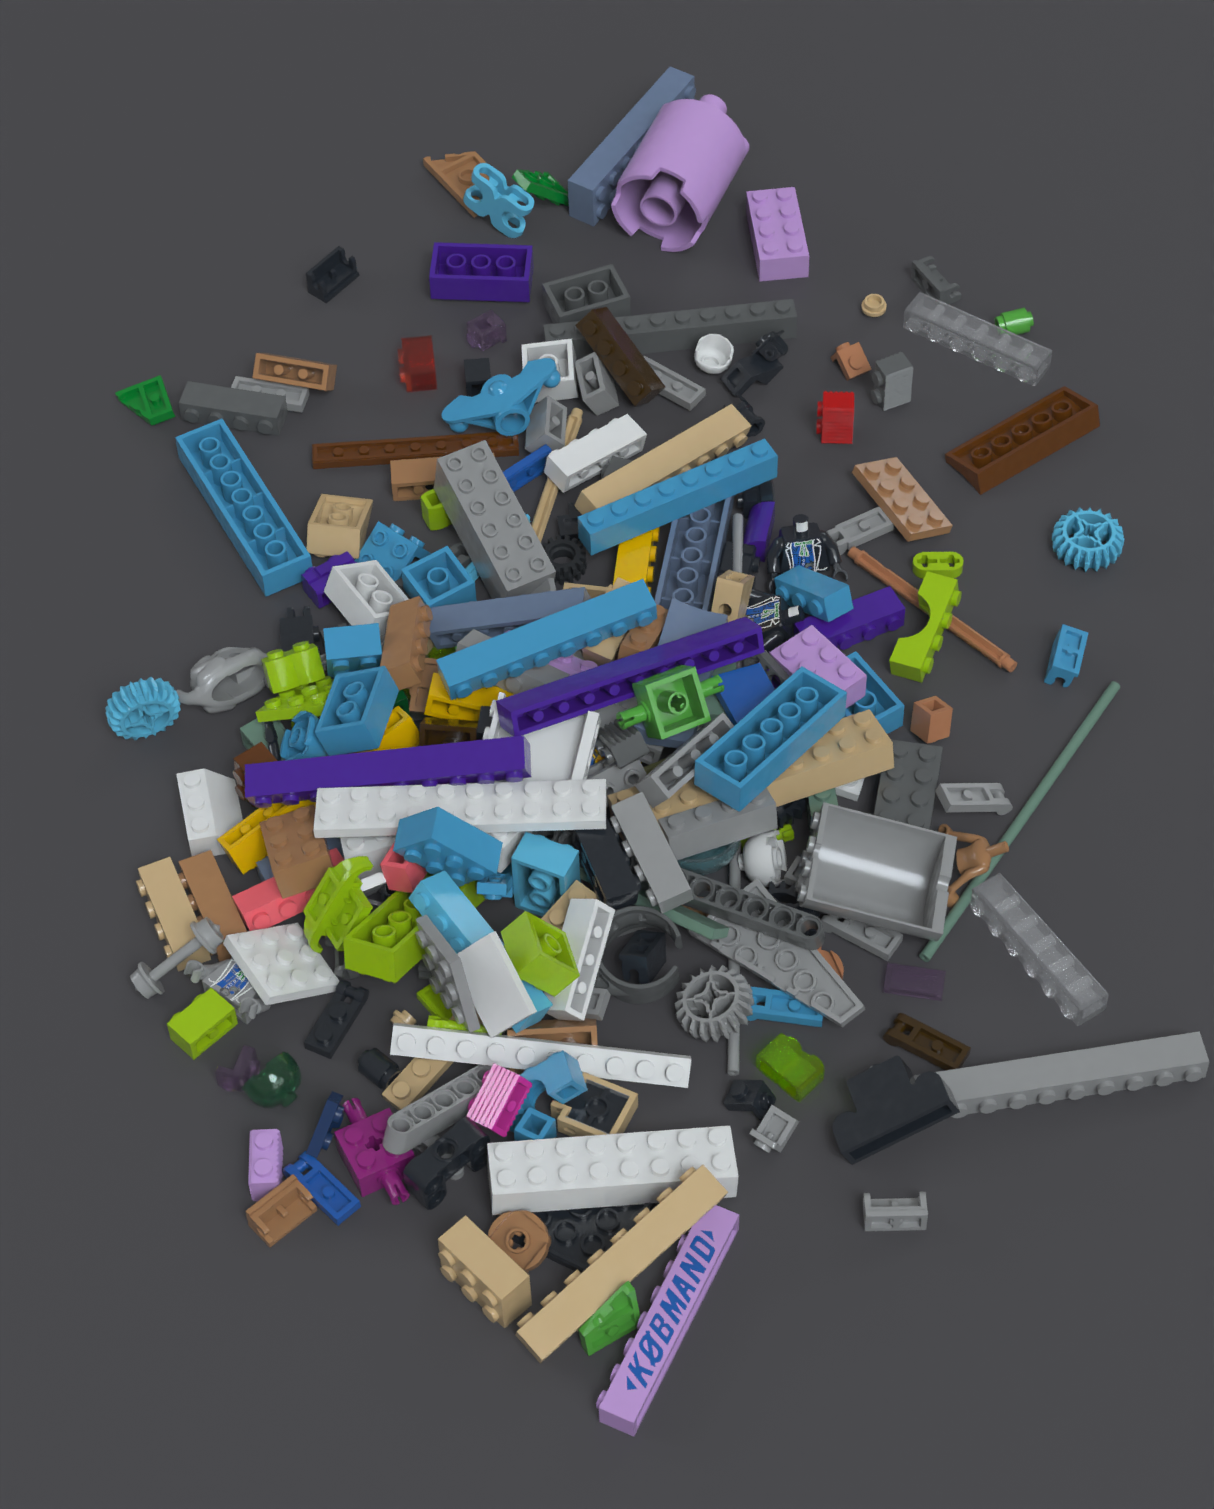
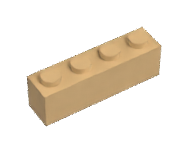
[136,857,211,972]

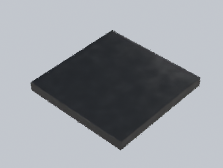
[512,1134,656,1273]

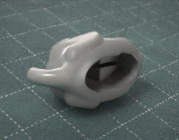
[176,647,267,713]

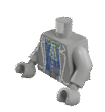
[183,957,271,1024]

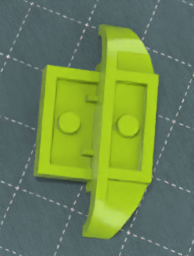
[303,856,373,953]

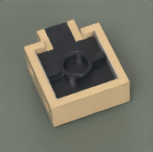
[551,1072,638,1137]

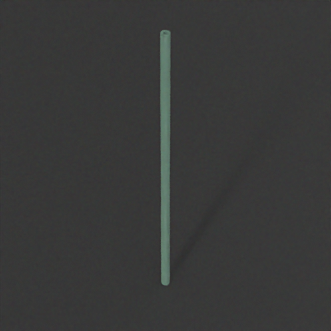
[919,681,1120,962]

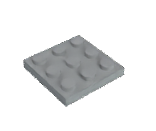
[415,915,480,1033]

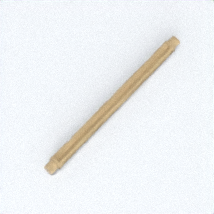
[531,408,583,543]

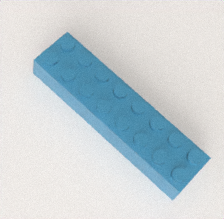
[175,419,312,596]

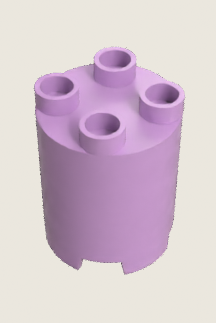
[611,94,750,252]

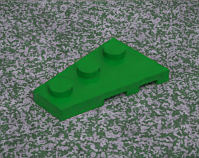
[512,169,569,206]

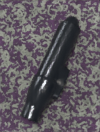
[264,721,282,761]

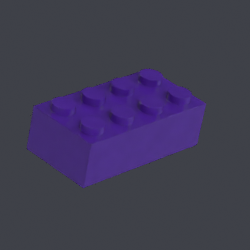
[429,242,534,302]

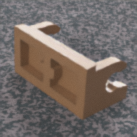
[245,1174,317,1247]

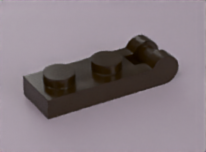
[883,1013,971,1070]

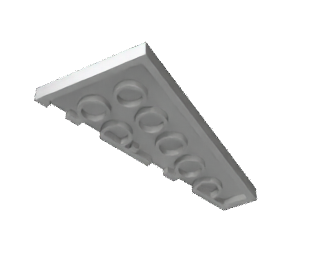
[688,879,865,1027]

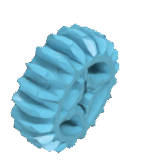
[1051,507,1124,572]
[105,677,181,740]

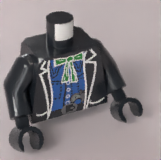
[765,514,848,593]
[745,588,805,653]

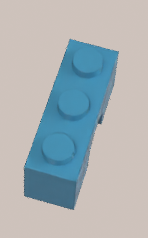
[510,1050,588,1132]

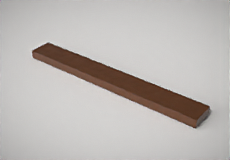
[312,432,519,469]

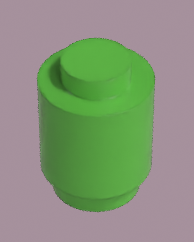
[995,308,1034,338]

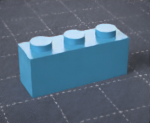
[774,565,854,622]

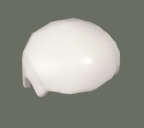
[694,334,734,374]

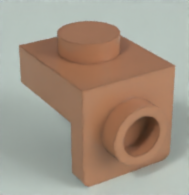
[830,342,872,381]

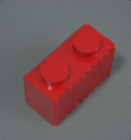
[816,391,854,444]

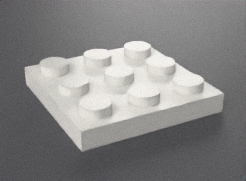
[223,923,339,1005]

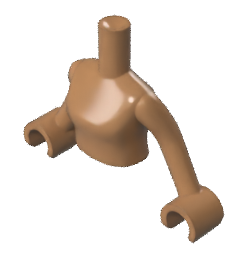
[938,824,1009,908]

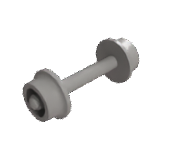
[130,917,225,999]

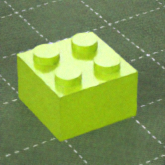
[501,911,580,997]

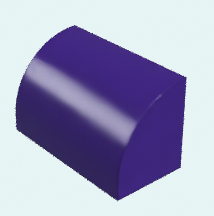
[743,501,775,562]

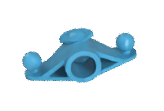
[442,358,561,436]

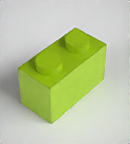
[167,988,238,1060]

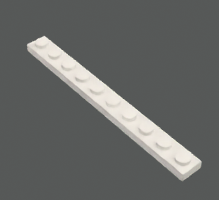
[390,1023,691,1088]

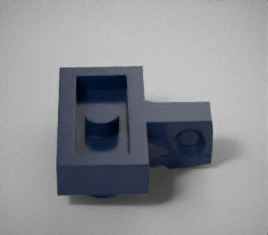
[306,1091,345,1158]

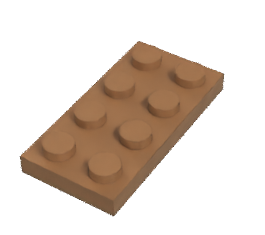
[852,457,953,542]

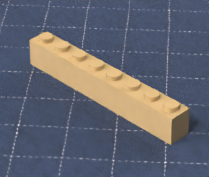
[574,404,751,515]
[515,1165,728,1364]

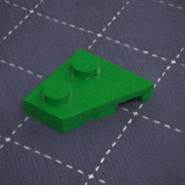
[115,375,175,426]

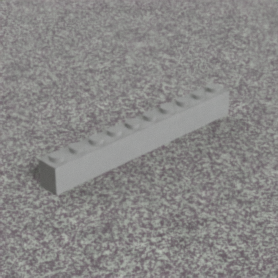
[914,1031,1209,1118]

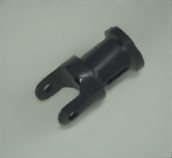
[723,394,765,437]

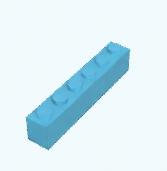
[408,870,553,1033]

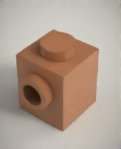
[910,696,953,744]

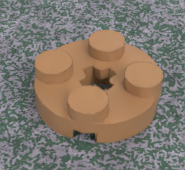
[488,1210,551,1273]

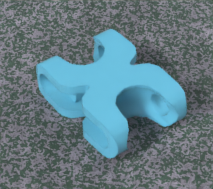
[463,163,534,238]

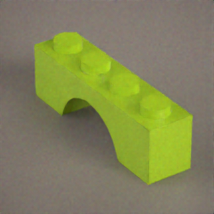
[889,571,962,683]

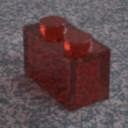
[397,335,437,392]

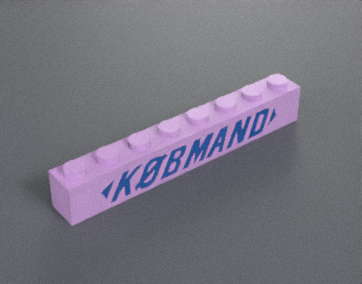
[596,1205,739,1437]

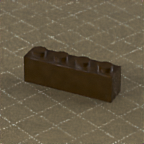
[575,307,666,406]

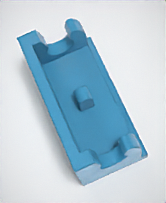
[1044,624,1088,687]

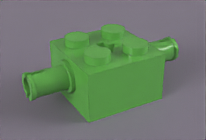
[616,665,724,740]

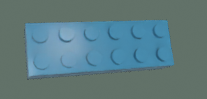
[694,666,847,812]

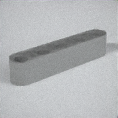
[382,1065,492,1154]

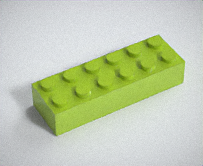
[343,872,485,983]

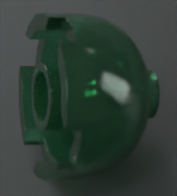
[242,1051,302,1109]

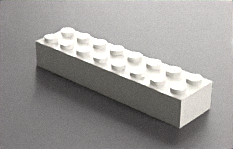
[487,1126,739,1215]

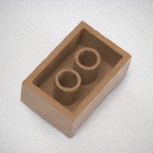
[259,804,334,899]

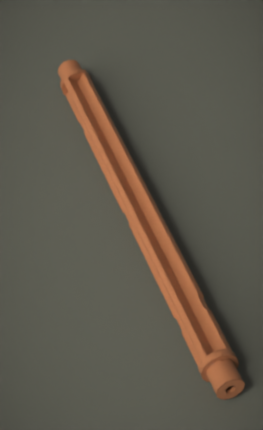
[848,546,1017,672]

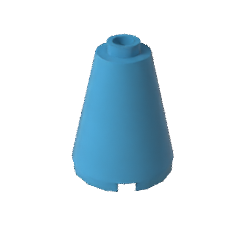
[280,710,329,760]

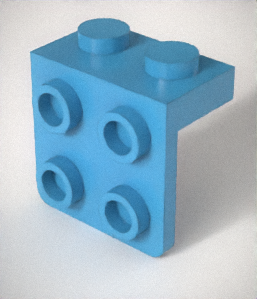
[354,521,431,582]

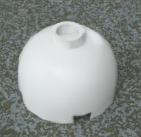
[738,830,787,887]

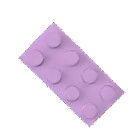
[746,187,809,282]

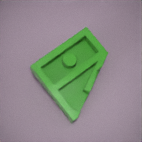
[578,1281,640,1356]

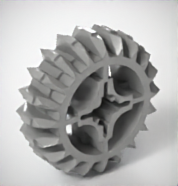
[675,965,755,1043]

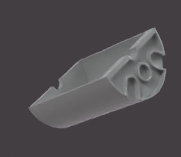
[795,802,957,942]

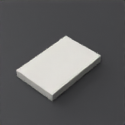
[457,931,537,1038]

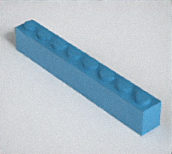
[578,439,778,555]
[436,579,657,700]

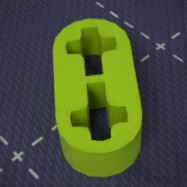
[912,552,964,579]

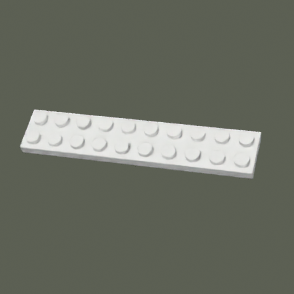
[314,779,606,838]

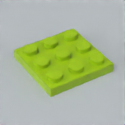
[255,676,334,722]

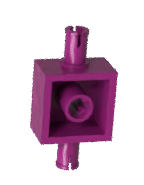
[334,1098,415,1205]

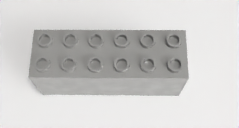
[434,440,556,599]

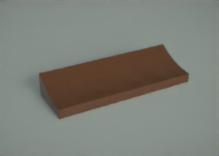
[945,386,1100,495]

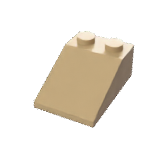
[307,494,373,559]

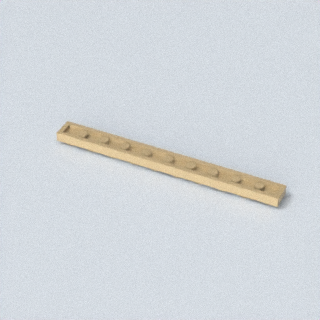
[382,880,598,1110]

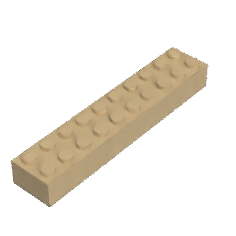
[607,709,894,841]

